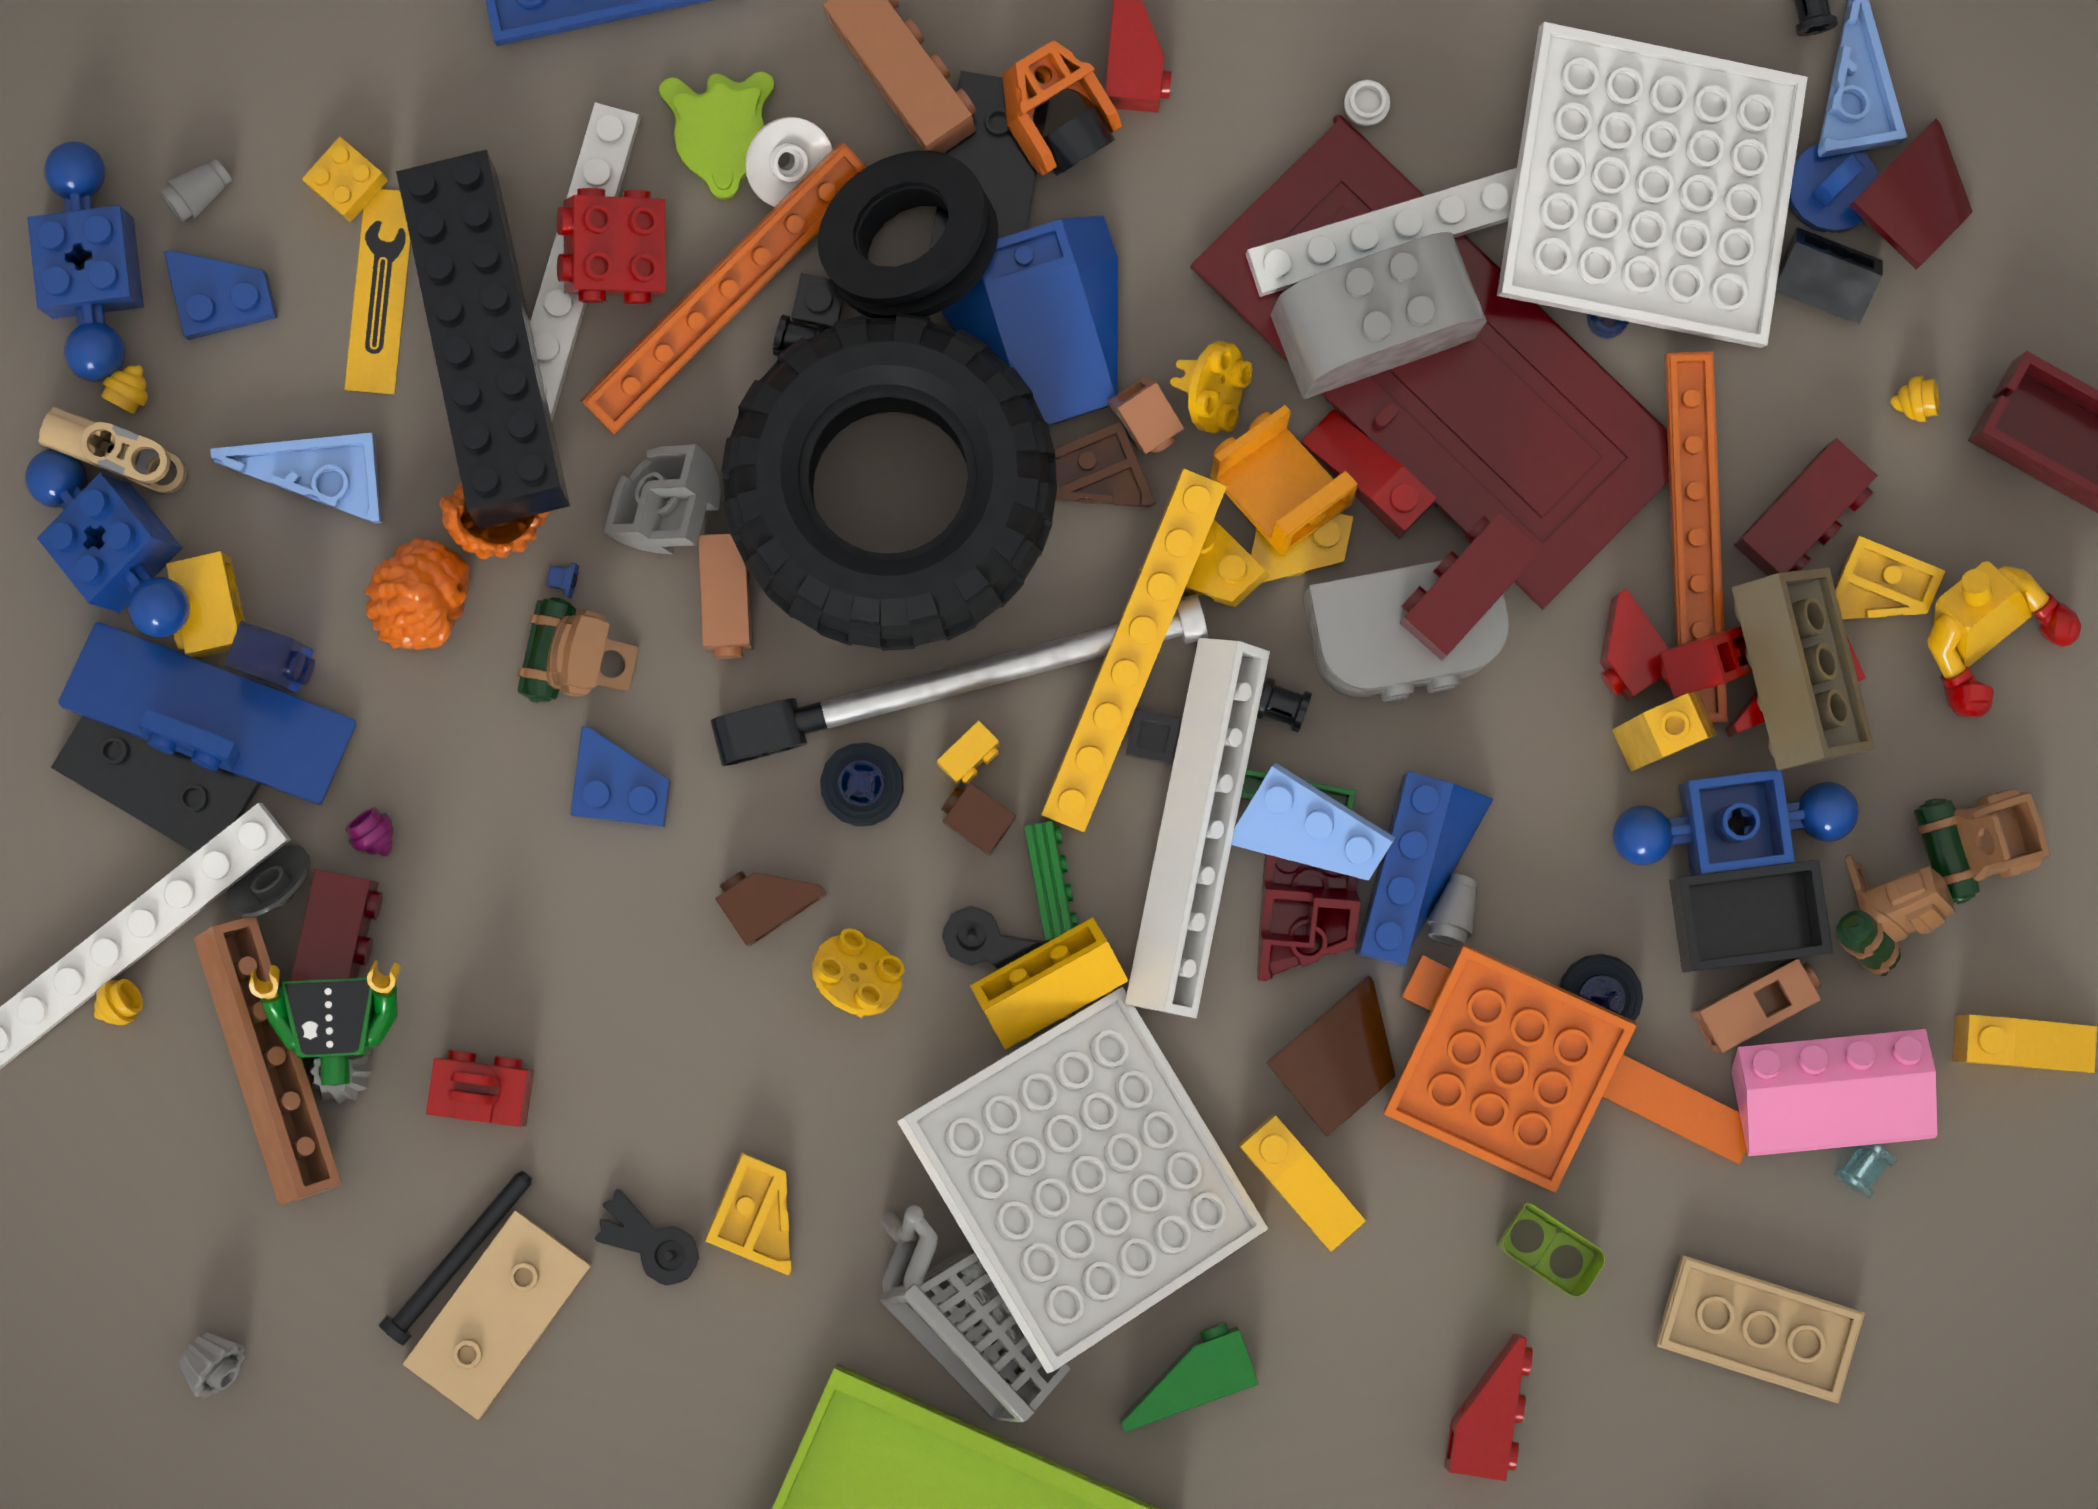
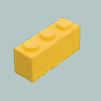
[970,917,1128,1050]

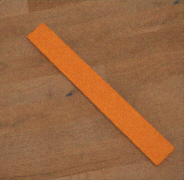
[580,142,866,434]
[1664,351,1728,723]
[1401,955,1747,1165]

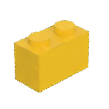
[165,551,250,659]

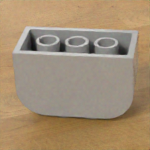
[1270,232,1487,400]
[1302,560,1509,702]

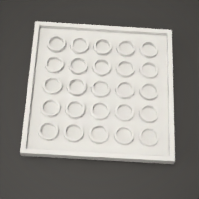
[1497,22,1808,348]
[897,986,1268,1374]

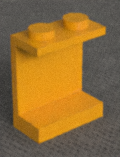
[1210,405,1358,556]

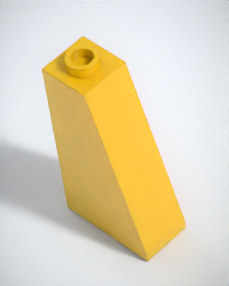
[1612,692,1718,772]

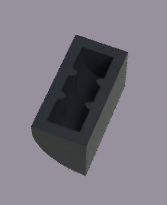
[1776,227,1883,324]

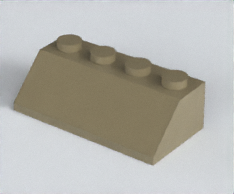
[1732,567,1875,770]

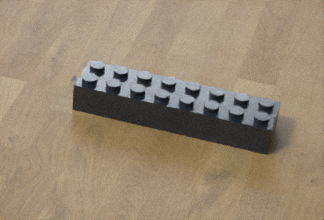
[396,150,570,529]

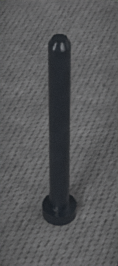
[379,1171,532,1346]

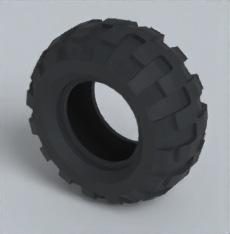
[721,313,1057,651]

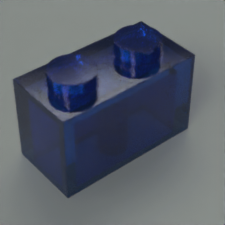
[224,621,315,693]

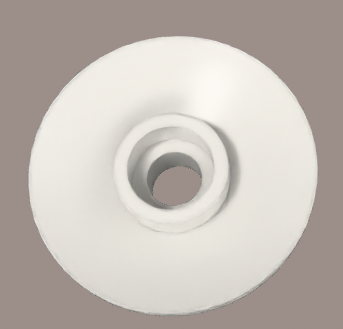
[745,117,833,207]

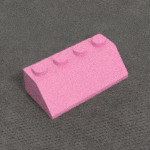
[1731,1029,1937,1156]

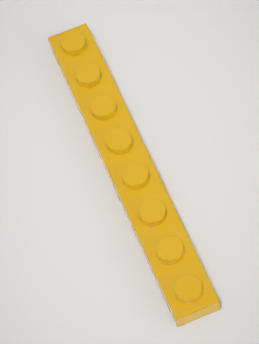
[1041,468,1227,832]

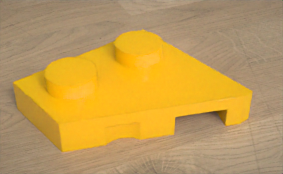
[1834,535,1946,619]
[704,1152,792,1276]

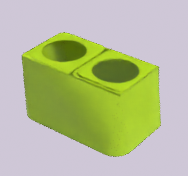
[1496,1202,1605,1297]

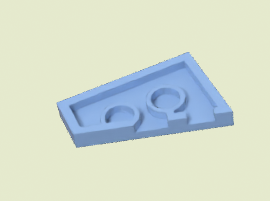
[1231,763,1395,881]

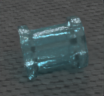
[1834,1144,1897,1199]

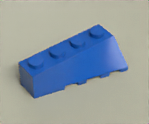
[1355,771,1493,967]

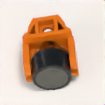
[1002,40,1122,176]

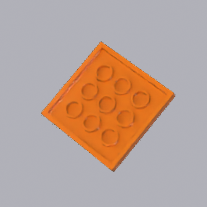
[1384,943,1637,1193]

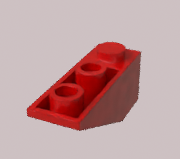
[1444,1334,1533,1481]

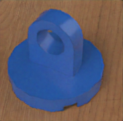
[1789,143,1878,233]

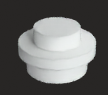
[1344,80,1390,127]

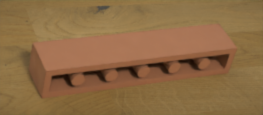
[193,916,342,1206]

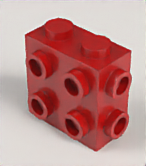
[556,188,666,304]

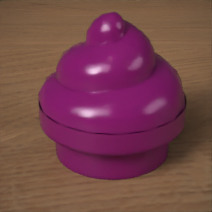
[345,807,393,856]

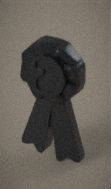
[942,906,1046,969]
[595,1189,699,1285]

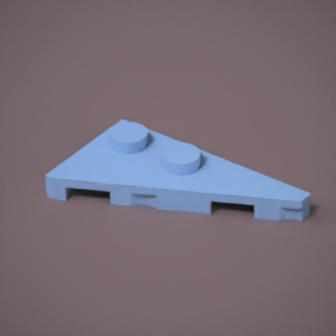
[1818,0,1907,158]
[210,433,383,524]

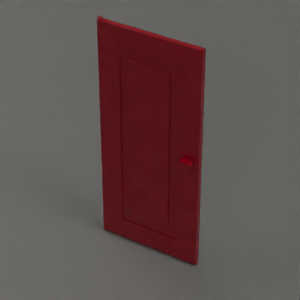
[1190,115,1669,610]

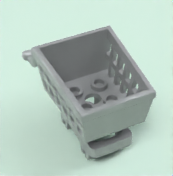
[879,1205,1070,1422]

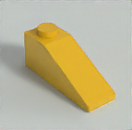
[1952,1014,2097,1073]
[1237,1114,1366,1252]

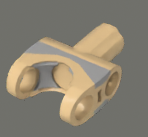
[39,406,187,495]

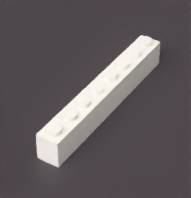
[1125,638,1270,1019]

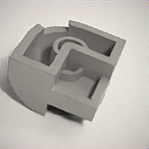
[603,444,721,554]

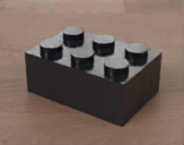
[1669,860,1833,973]

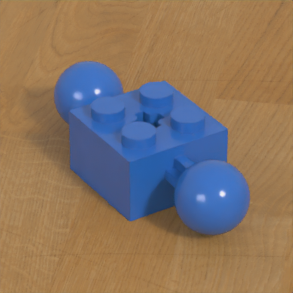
[27,141,144,382]
[25,449,190,637]
[1612,769,1859,876]

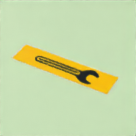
[344,189,411,395]

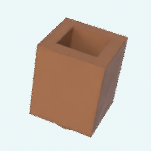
[1107,376,1184,454]

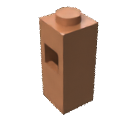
[698,534,753,659]
[1691,958,1821,1053]

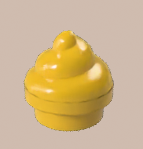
[101,365,148,414]
[1890,375,1940,422]
[94,979,143,1026]

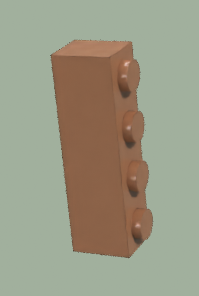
[823,0,977,154]

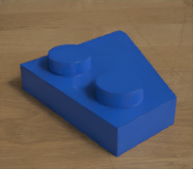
[164,250,278,340]
[570,726,671,827]

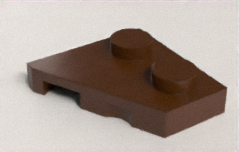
[1054,421,1156,507]

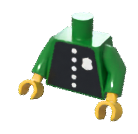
[249,960,401,1085]

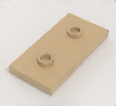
[402,1210,592,1420]
[1654,1255,1865,1404]

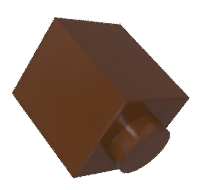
[941,783,1016,856]

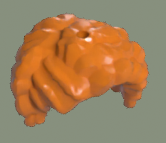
[440,482,551,559]
[365,538,471,650]

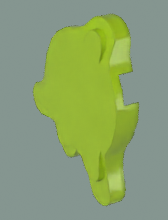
[659,71,775,200]

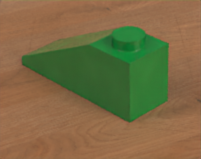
[1120,1322,1259,1433]

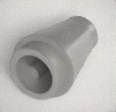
[160,159,232,222]
[1427,874,1478,947]

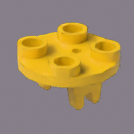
[1170,340,1253,434]
[811,928,905,1019]

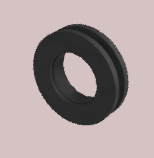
[818,151,998,319]

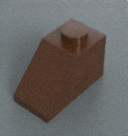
[715,871,827,947]

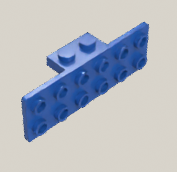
[58,622,356,805]

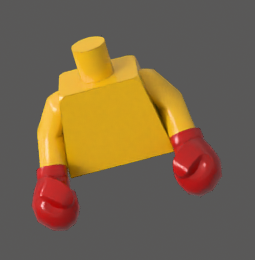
[1927,561,2081,717]

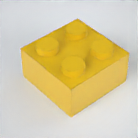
[302,137,388,223]
[937,720,1000,786]

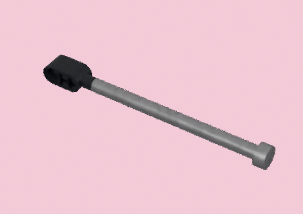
[710,594,1208,766]

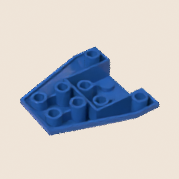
[942,216,1118,426]

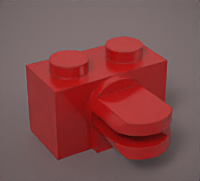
[426,1050,534,1127]

